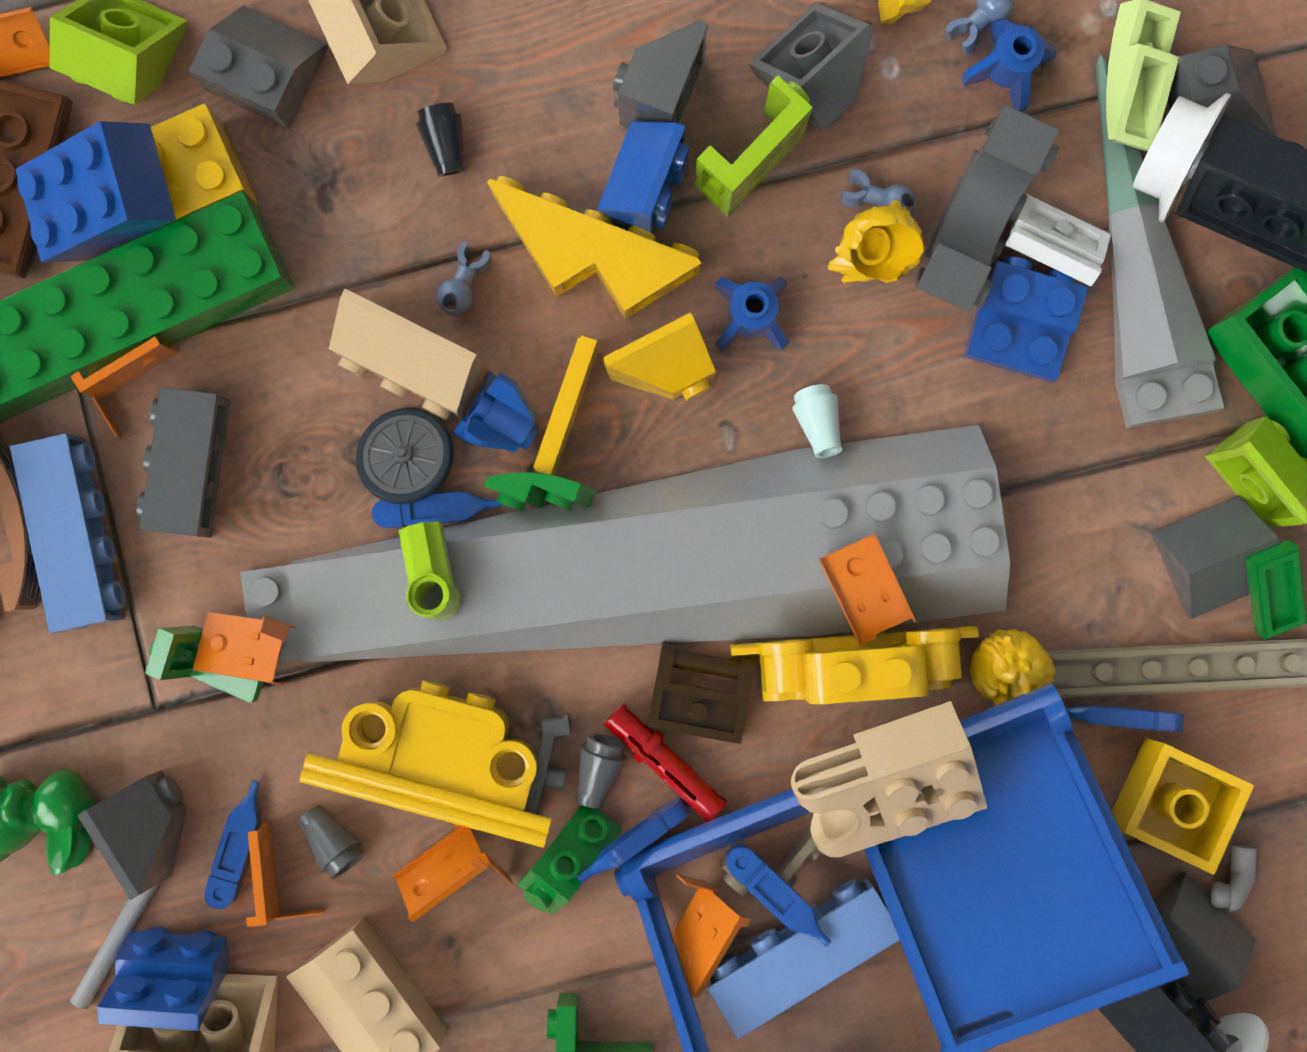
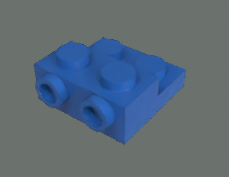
[963,256,1088,383]
[97,927,228,1031]

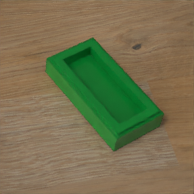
[1245,540,1307,640]

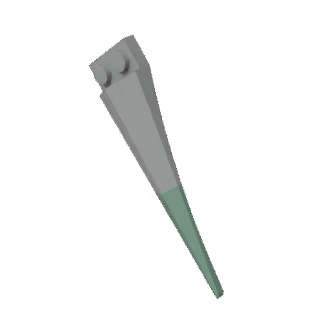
[1095,54,1224,429]

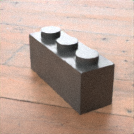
[137,387,231,538]

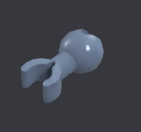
[946,0,1014,55]
[841,169,916,216]
[436,241,491,316]

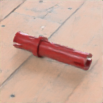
[603,703,727,822]

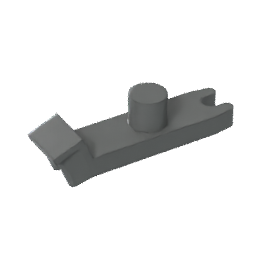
[525,713,572,814]

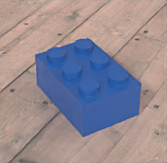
[15,121,176,263]

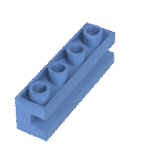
[10,433,125,633]
[707,877,900,1039]

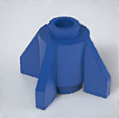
[961,18,1057,112]
[715,276,789,352]
[452,372,539,453]

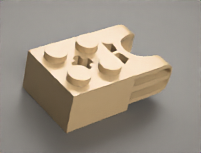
[791,701,987,857]

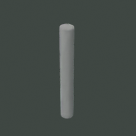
[70,884,159,1009]

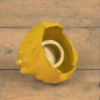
[828,200,925,283]
[969,628,1056,706]

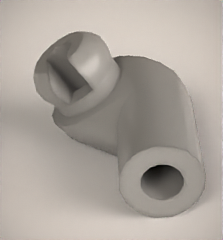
[1211,844,1257,912]

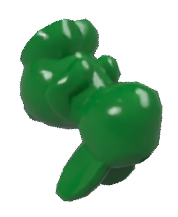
[0,769,95,876]

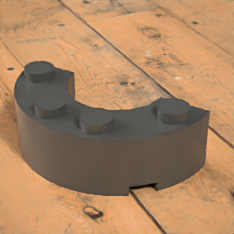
[915,105,1059,312]

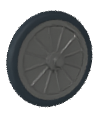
[356,408,454,504]

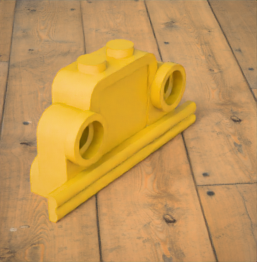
[730,626,979,704]
[300,680,552,848]

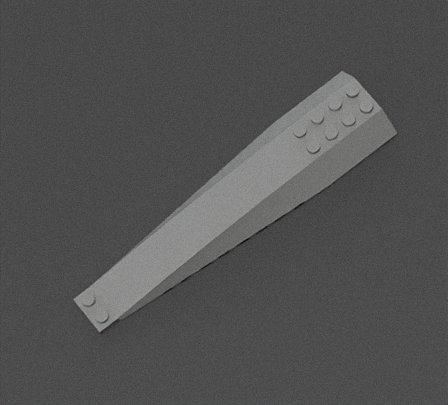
[240,425,1010,662]

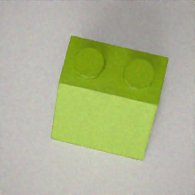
[49,0,188,105]
[1205,416,1307,528]

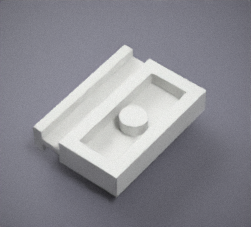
[1005,194,1111,286]

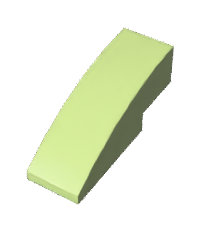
[1106,0,1181,152]

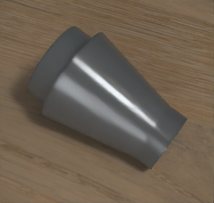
[576,733,627,808]
[297,805,364,879]

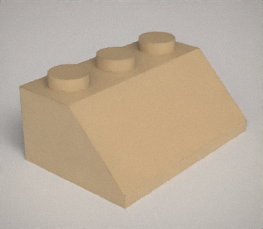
[308,0,448,84]
[329,289,488,420]
[286,917,448,1052]
[109,974,279,1052]

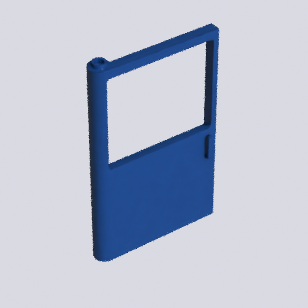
[614,683,1189,1052]

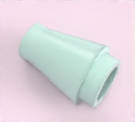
[792,384,843,459]

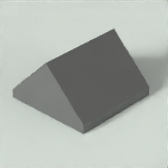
[1151,496,1279,619]
[1154,871,1255,1002]

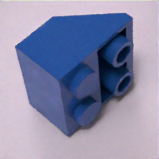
[597,121,691,234]

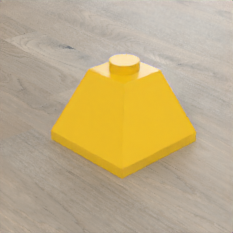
[603,312,716,401]

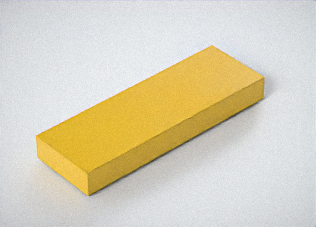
[533,335,599,476]

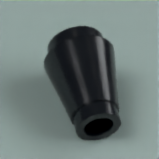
[416,103,465,177]

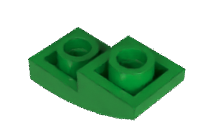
[484,472,597,511]

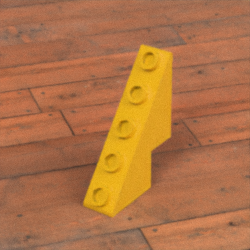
[487,176,701,320]

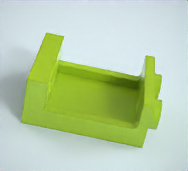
[694,76,813,217]

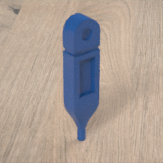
[372,492,502,528]
[1066,705,1184,732]
[204,780,261,909]
[577,797,690,884]
[726,844,831,947]

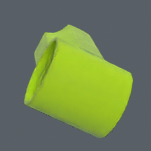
[399,521,461,621]

